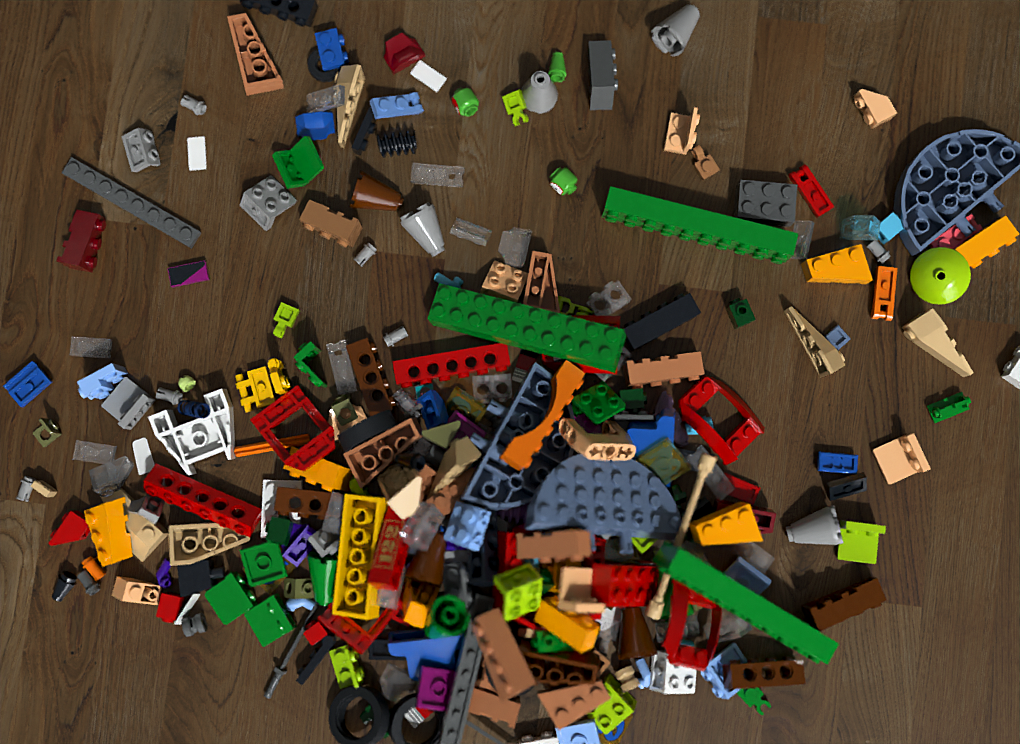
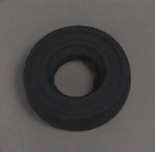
[308,49,341,82]

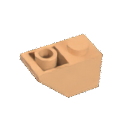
[854,89,897,129]
[112,576,162,605]

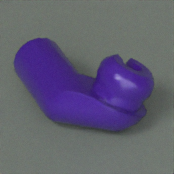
[156,558,171,589]

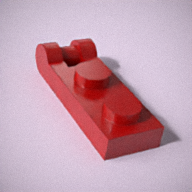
[788,164,834,218]

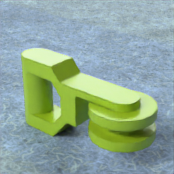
[558,296,593,316]

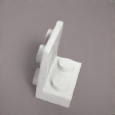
[649,650,696,694]

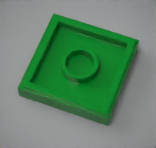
[239,541,289,588]

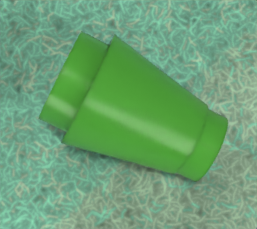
[548,52,567,82]

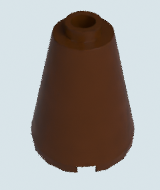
[349,170,404,212]
[404,529,447,587]
[618,607,657,660]

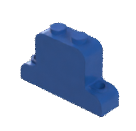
[625,408,675,488]
[388,628,465,681]

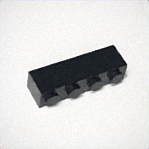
[624,293,701,352]

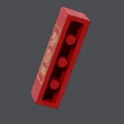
[368,506,417,592]

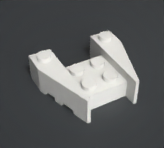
[148,389,236,476]

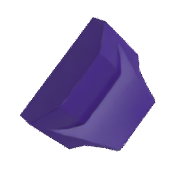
[281,523,317,567]

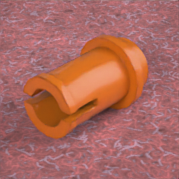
[82,556,106,581]

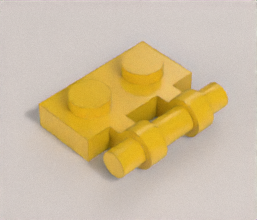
[268,358,291,396]
[235,366,276,413]

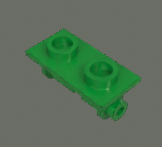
[927,392,971,424]
[531,631,574,653]

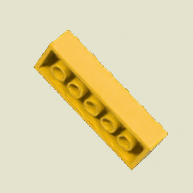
[332,494,390,620]

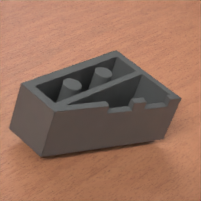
[588,40,618,110]

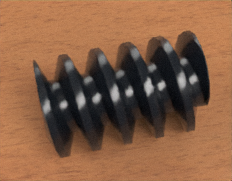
[377,130,417,158]

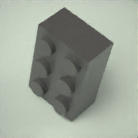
[734,180,797,227]

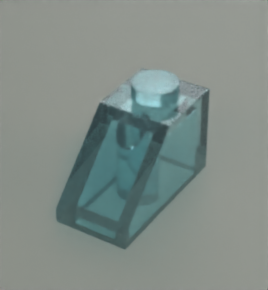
[839,215,881,240]

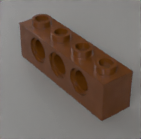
[346,338,396,416]
[274,486,345,522]
[722,656,806,689]

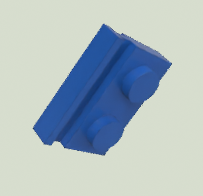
[3,361,53,407]

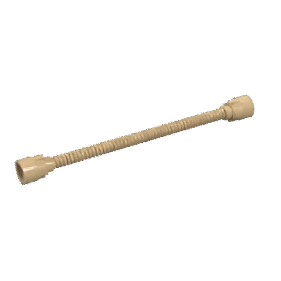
[645,453,717,620]

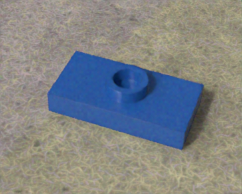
[817,452,858,474]

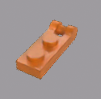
[871,266,898,321]

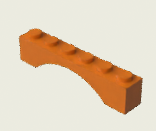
[499,360,585,471]

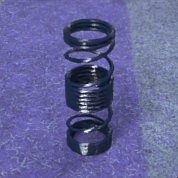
[177,400,211,419]

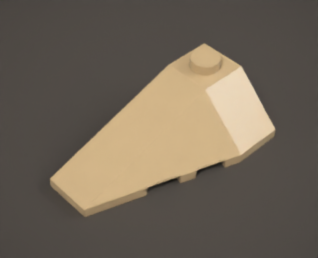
[335,65,365,148]
[784,306,845,378]
[902,308,973,377]
[426,436,482,501]
[376,465,421,520]
[100,481,168,562]
[168,523,250,566]

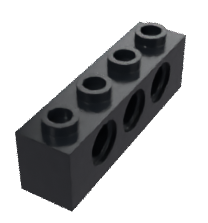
[239,0,318,27]
[468,504,499,587]

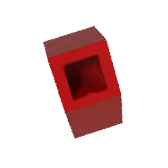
[48,510,90,546]

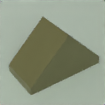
[421,420,461,451]

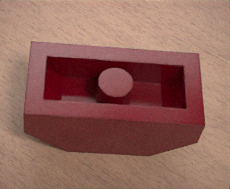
[383,32,425,75]

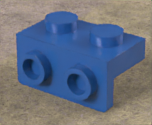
[315,28,349,71]

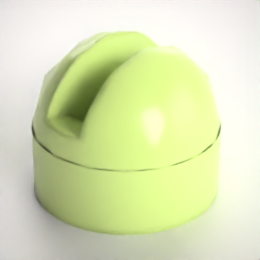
[178,375,196,392]

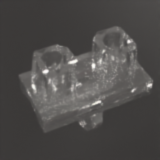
[393,388,423,419]

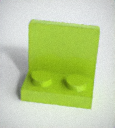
[836,521,886,564]
[494,563,542,621]
[329,644,365,689]
[586,673,637,735]

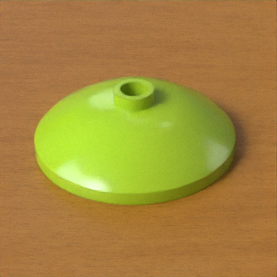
[910,247,971,304]

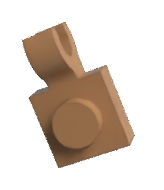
[691,145,720,181]

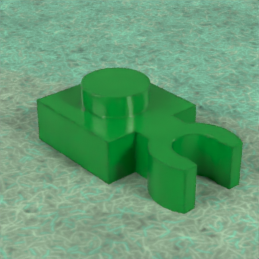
[736,688,771,715]

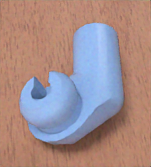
[286,598,316,612]
[635,658,651,689]

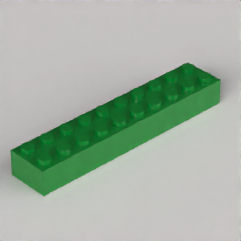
[602,186,799,264]
[427,283,626,373]
[653,540,839,665]

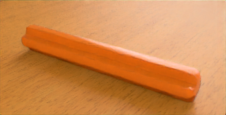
[234,434,311,457]

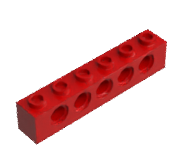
[392,343,511,388]
[144,463,262,537]

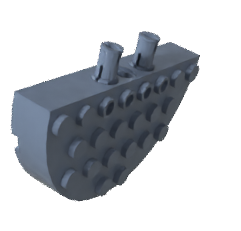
[894,129,1020,256]
[459,362,575,510]
[526,454,682,554]

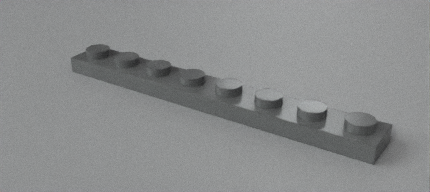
[62,157,201,249]
[438,593,495,744]

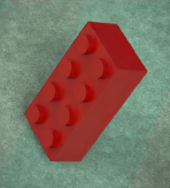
[590,563,659,607]

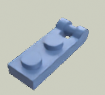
[369,92,424,119]

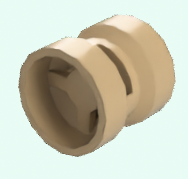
[615,666,641,692]

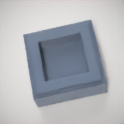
[824,325,851,351]

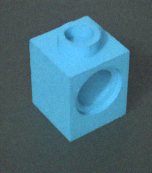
[871,212,903,245]

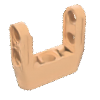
[559,418,636,460]

